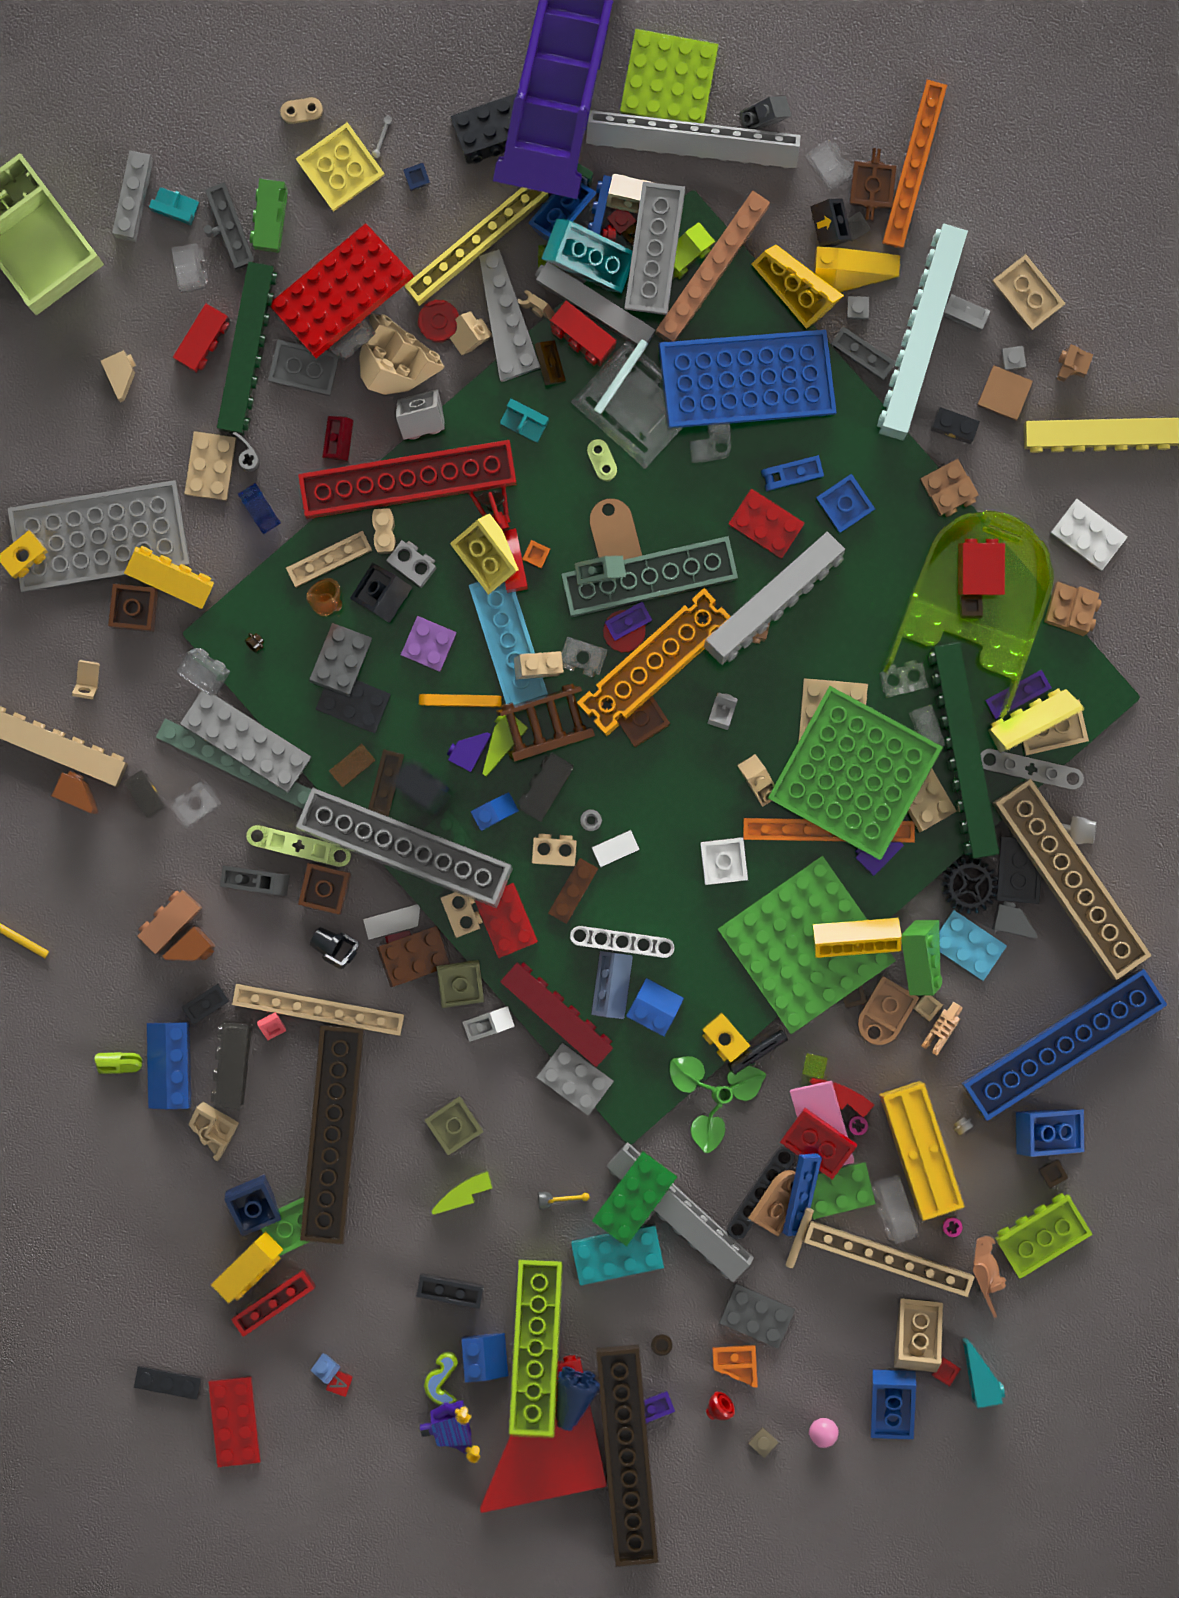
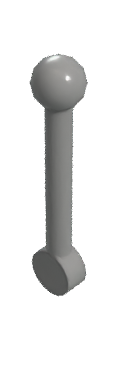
[372,116,392,158]

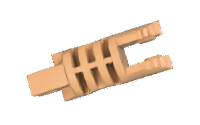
[921,1002,963,1056]

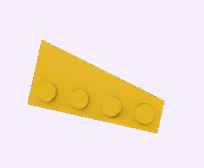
[752,245,844,329]

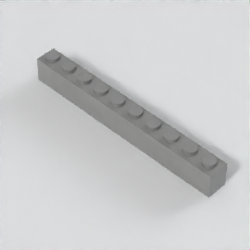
[586,110,800,168]

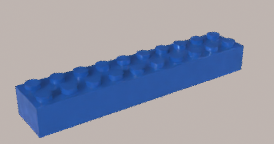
[961,969,1167,1121]

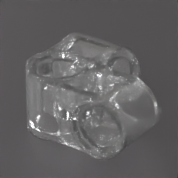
[689,423,731,463]

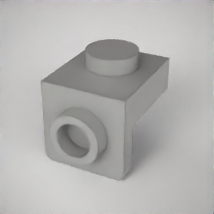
[707,693,738,730]

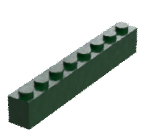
[217,261,278,436]

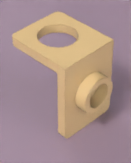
[72,660,100,699]

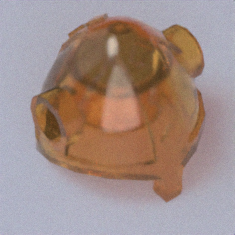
[306,578,342,617]

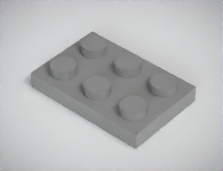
[537,1043,614,1115]

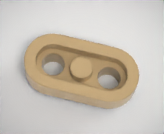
[280,98,323,124]

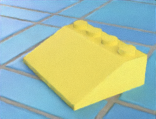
[988,688,1084,753]

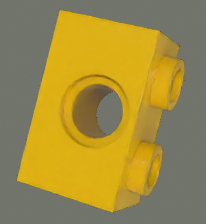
[0,530,48,579]
[702,1013,750,1062]

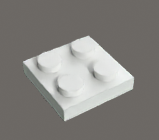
[700,838,748,885]

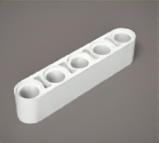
[570,926,674,957]

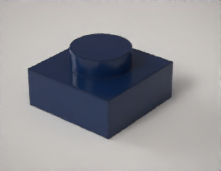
[403,163,430,191]

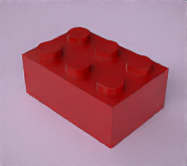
[550,300,616,366]

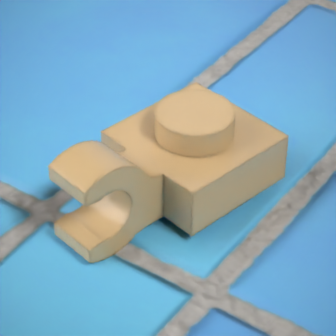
[517,290,555,320]

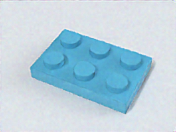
[939,910,1007,981]

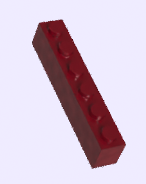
[500,962,613,1067]

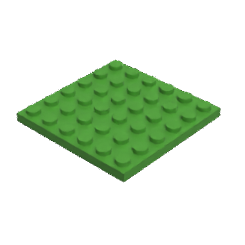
[768,686,943,860]
[718,856,896,1034]

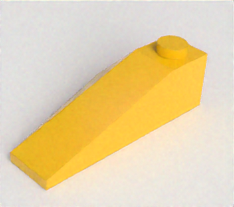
[814,247,900,293]

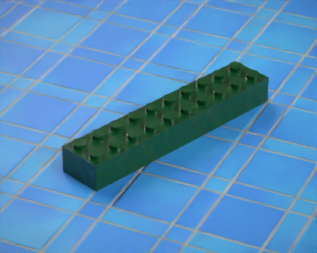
[928,642,999,859]

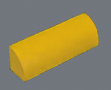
[813,918,901,958]

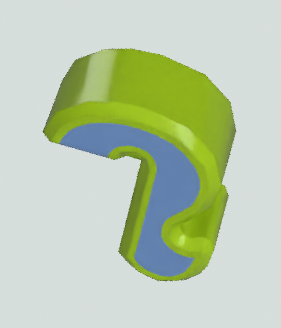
[424,1352,458,1405]

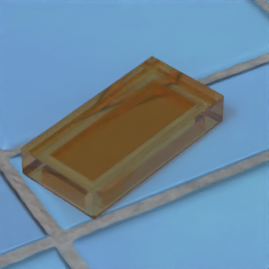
[329,744,376,787]

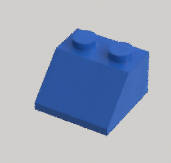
[626,978,684,1036]
[461,1333,508,1382]

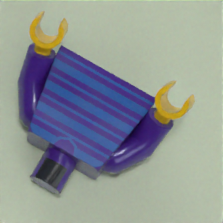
[420,1400,480,1463]

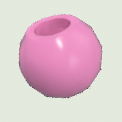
[809,1418,839,1448]

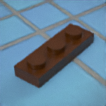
[548,858,599,924]

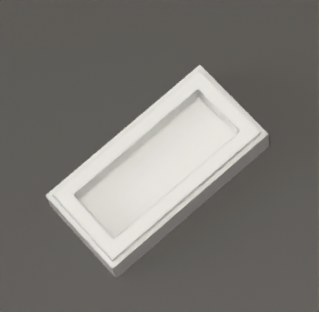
[592,830,639,867]

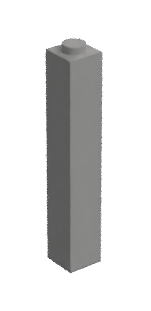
[535,262,655,346]

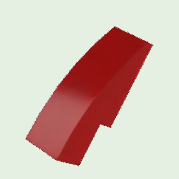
[503,528,528,593]
[808,1078,874,1118]

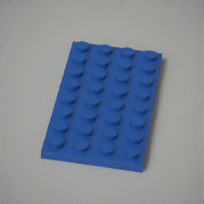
[658,330,836,428]

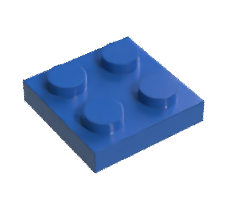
[816,474,875,534]

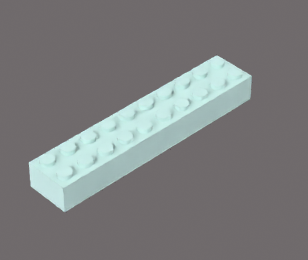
[877,223,968,441]

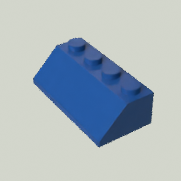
[147,1022,191,1109]

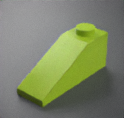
[483,715,528,777]

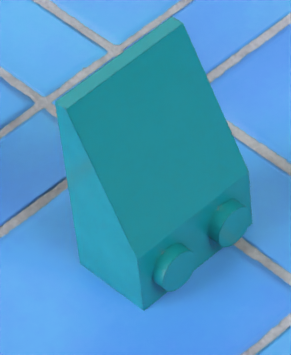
[962,1338,1005,1408]

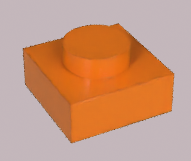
[522,540,551,569]

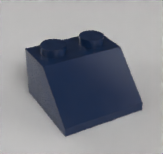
[224,1174,281,1237]

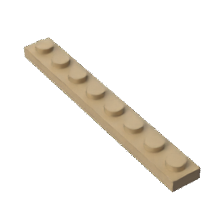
[232,984,404,1036]

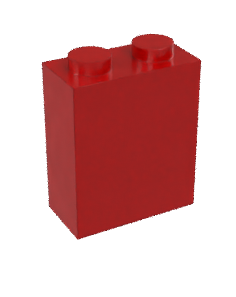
[958,539,1005,595]

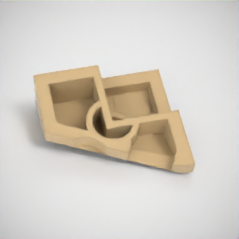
[189,1102,239,1161]

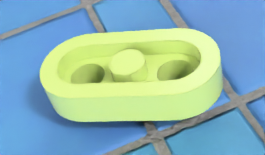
[587,439,617,481]

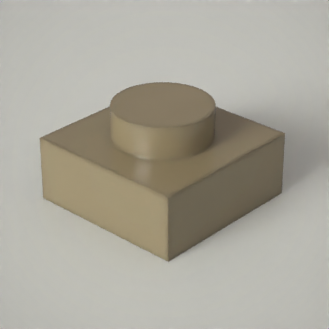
[748,1427,779,1458]

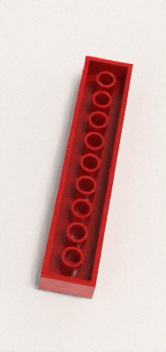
[298,440,517,519]

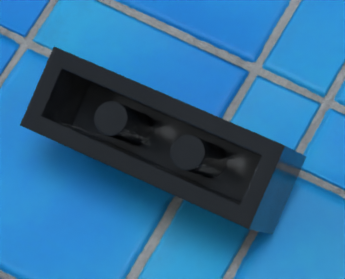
[416,1273,484,1309]

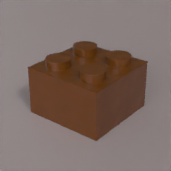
[108,584,158,632]
[298,863,351,915]

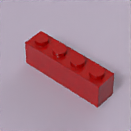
[231,1268,316,1337]

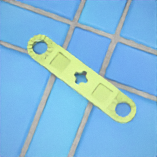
[246,825,351,867]

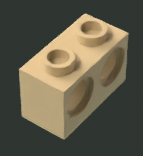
[532,834,577,866]
[441,892,483,938]

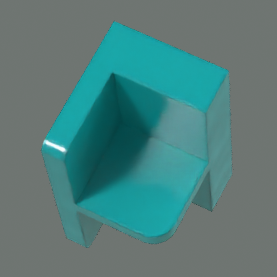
[149,187,199,226]
[500,399,549,443]

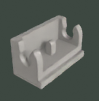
[943,293,990,333]

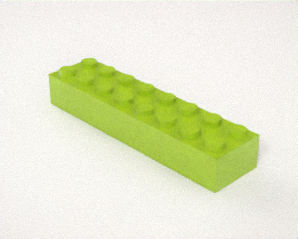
[509,1260,563,1438]

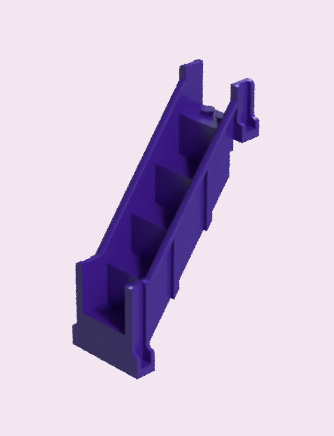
[493,0,613,199]

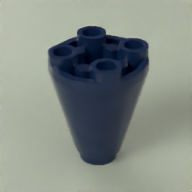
[556,1366,600,1431]

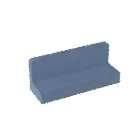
[591,951,633,1019]

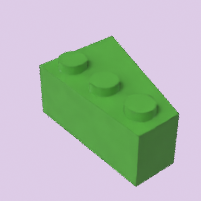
[250,178,288,253]
[901,920,942,995]

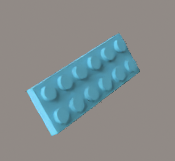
[469,582,548,705]

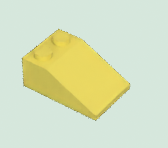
[450,514,518,595]

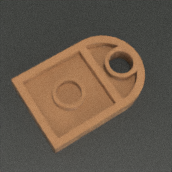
[590,499,642,560]
[858,976,919,1045]
[749,1170,796,1236]

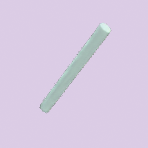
[594,339,648,415]

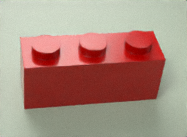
[173,303,230,374]

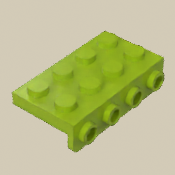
[995,1193,1093,1279]

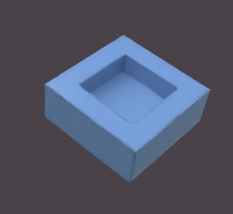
[311,1353,340,1384]

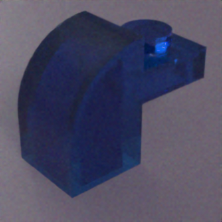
[238,483,281,534]

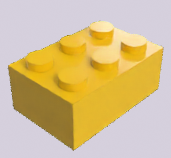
[211,1232,283,1303]

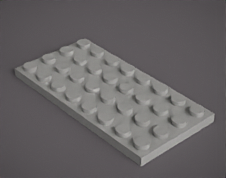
[8,480,190,593]

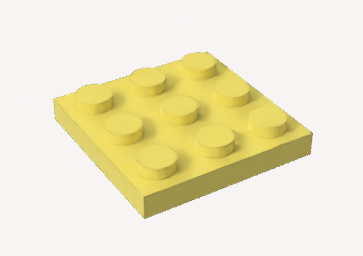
[296,122,385,212]

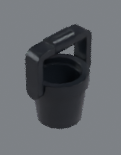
[310,927,359,969]

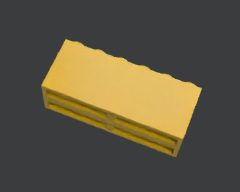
[879,1081,964,1221]

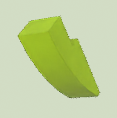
[432,1171,493,1215]

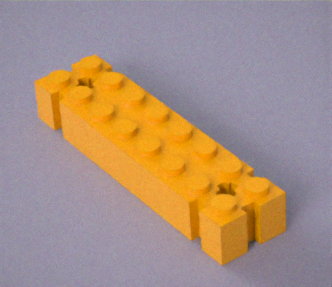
[577,588,730,737]

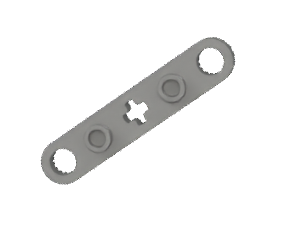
[981,749,1084,790]

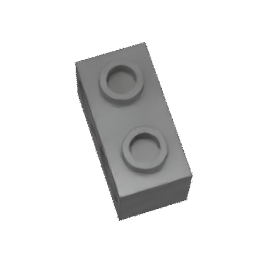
[386,541,436,588]

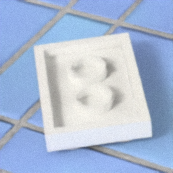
[1051,499,1127,571]

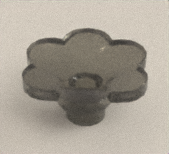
[478,491,505,511]

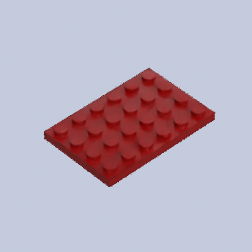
[270,223,414,358]

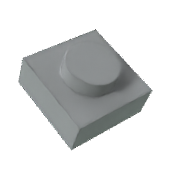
[847,296,869,319]
[1001,346,1026,370]

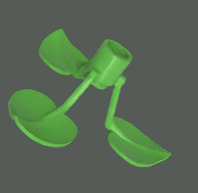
[669,1056,766,1153]

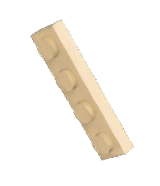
[286,531,372,587]

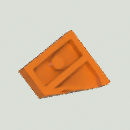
[712,1345,758,1388]

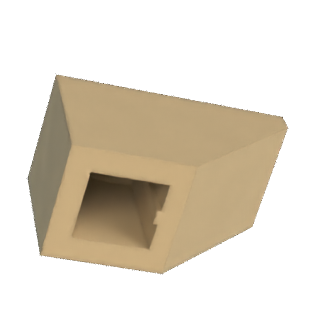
[737,754,775,807]

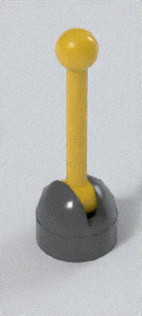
[538,1192,590,1209]

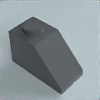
[992,901,1037,939]

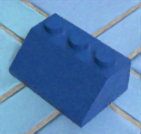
[528,182,596,242]

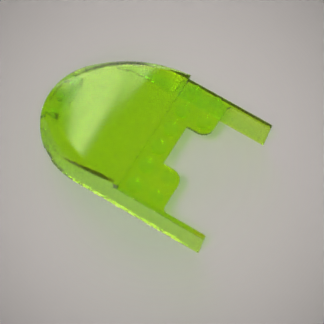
[883,511,1054,718]

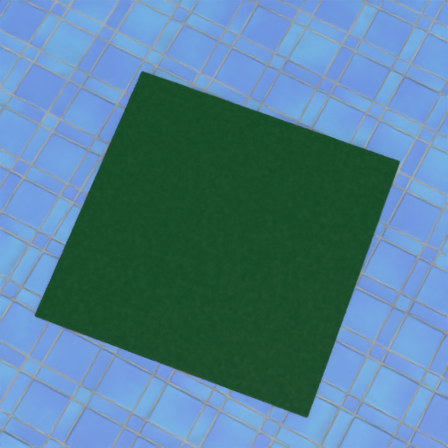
[183,190,1140,1145]

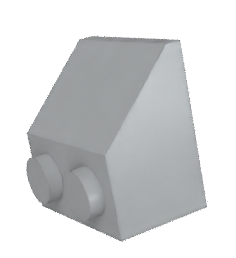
[396,389,445,440]

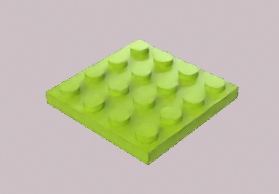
[620,29,719,124]

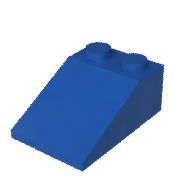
[1016,1109,1084,1157]
[871,1370,916,1439]

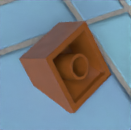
[52,771,98,815]
[162,927,216,961]

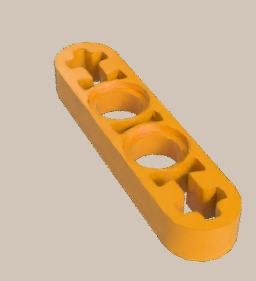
[418,694,502,707]

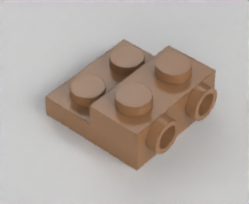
[920,459,979,517]
[1044,581,1101,636]

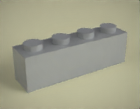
[112,150,153,242]

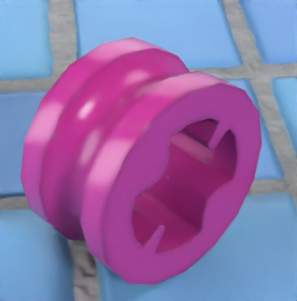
[848,1116,868,1135]
[942,1217,963,1237]

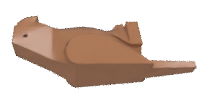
[973,1236,1006,1318]

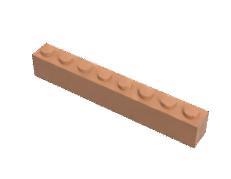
[656,191,770,342]

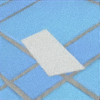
[363,904,420,940]

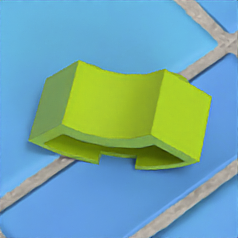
[672,222,715,280]

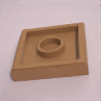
[977,365,1033,421]

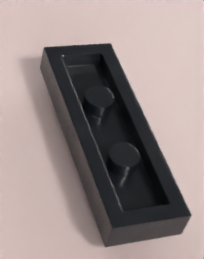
[134,1366,202,1400]

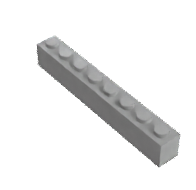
[704,532,845,665]
[607,1142,754,1282]

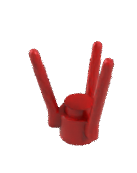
[469,487,511,530]

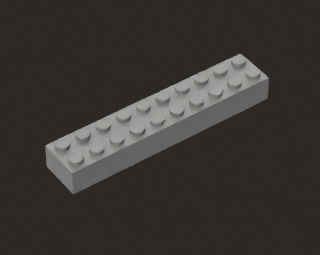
[296,788,513,908]

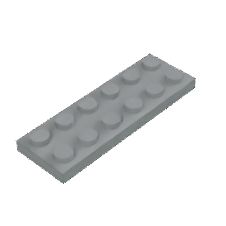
[625,182,686,315]
[180,688,311,793]

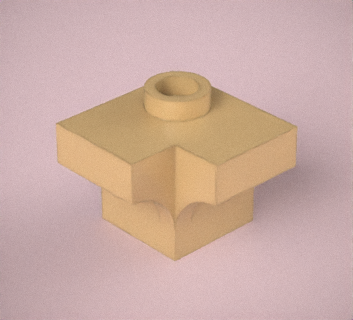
[450,311,493,355]

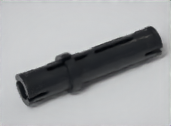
[728,1029,788,1075]

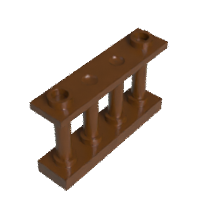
[496,683,595,762]

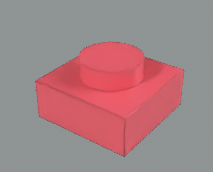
[257,1012,286,1040]

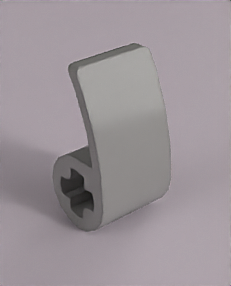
[232,432,260,472]

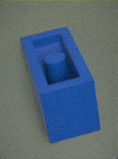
[471,792,519,831]

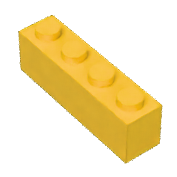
[124,546,214,609]

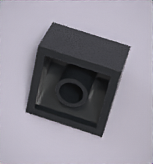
[350,563,412,623]

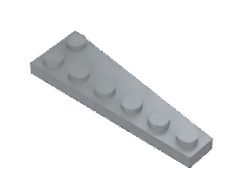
[479,249,541,382]

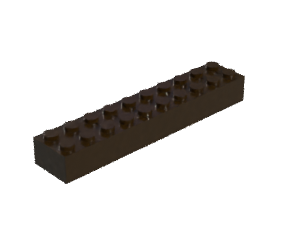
[300,1025,364,1244]
[596,1344,659,1567]

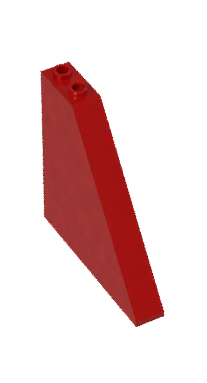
[480,1355,607,1513]

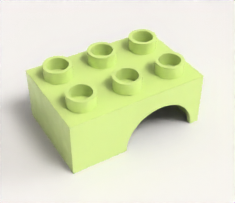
[0,153,104,315]

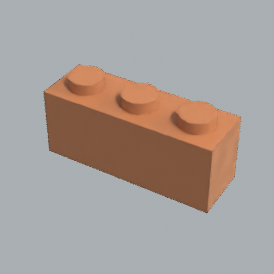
[137,890,202,954]

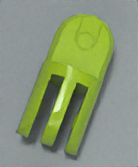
[95,1052,142,1074]

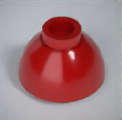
[706,1391,735,1420]

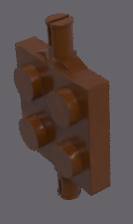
[849,148,896,221]

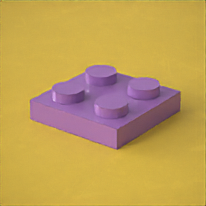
[401,616,457,672]

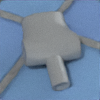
[1061,816,1097,844]

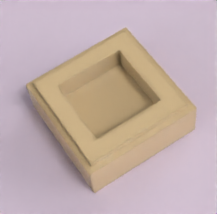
[913,995,943,1022]

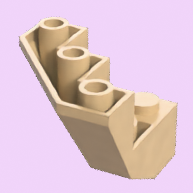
[360,313,444,395]

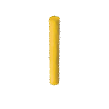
[0,923,49,959]

